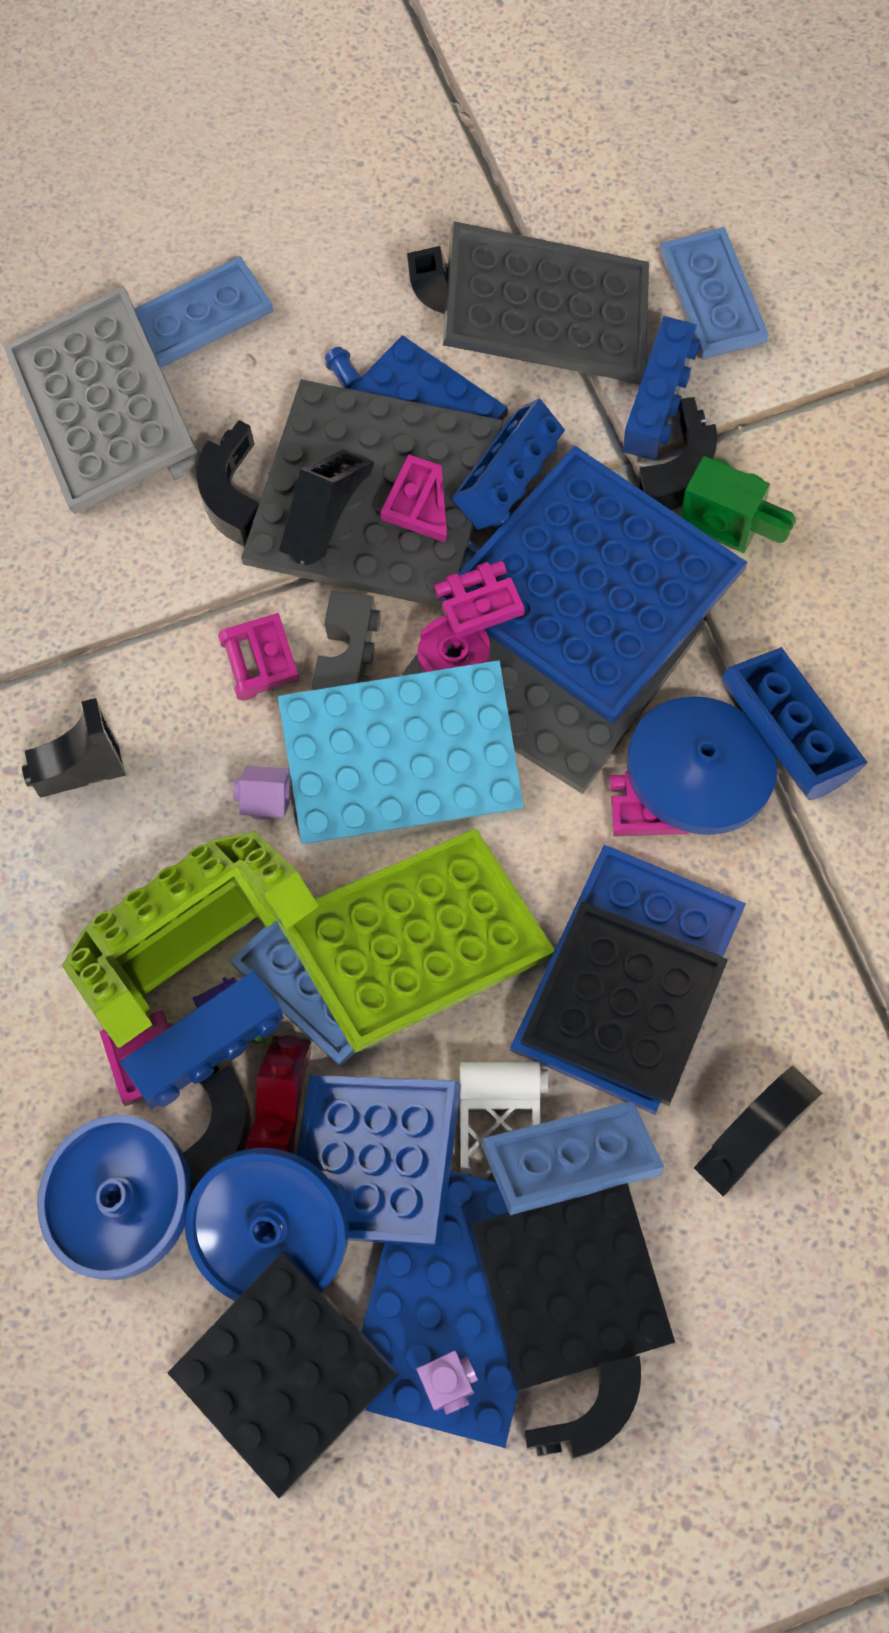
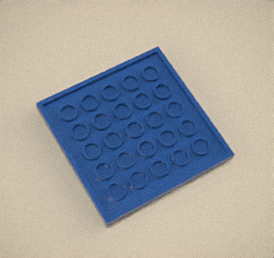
[441,445,747,724]

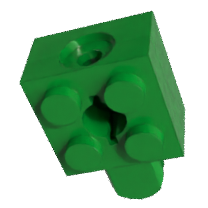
[681,456,796,553]

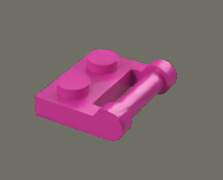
[218,613,300,701]

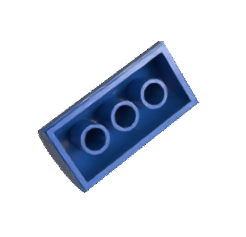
[722,647,868,800]

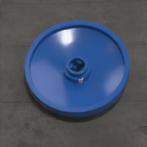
[626,696,777,835]
[37,1115,192,1280]
[185,1148,349,1301]

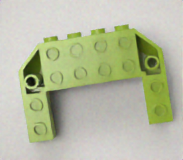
[62,831,319,1048]

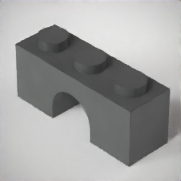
[311,591,381,690]

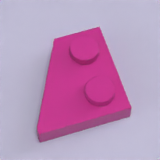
[380,454,447,543]

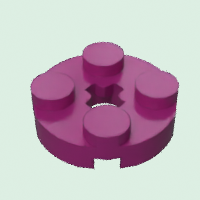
[417,616,490,673]

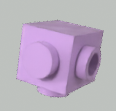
[233,766,290,820]
[417,1351,478,1415]

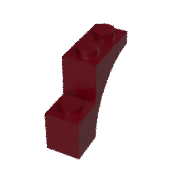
[247,1035,312,1154]

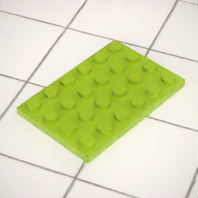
[277,828,555,1053]

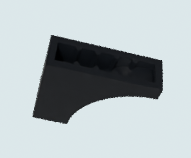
[279,449,374,565]
[22,698,126,798]

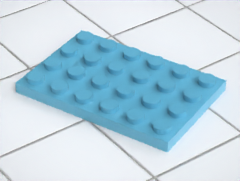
[278,660,524,844]

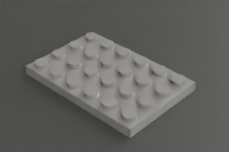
[3,285,198,514]

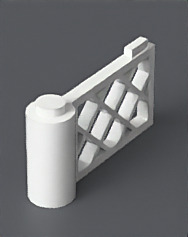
[460,1062,548,1180]

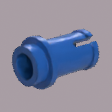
[325,347,363,389]

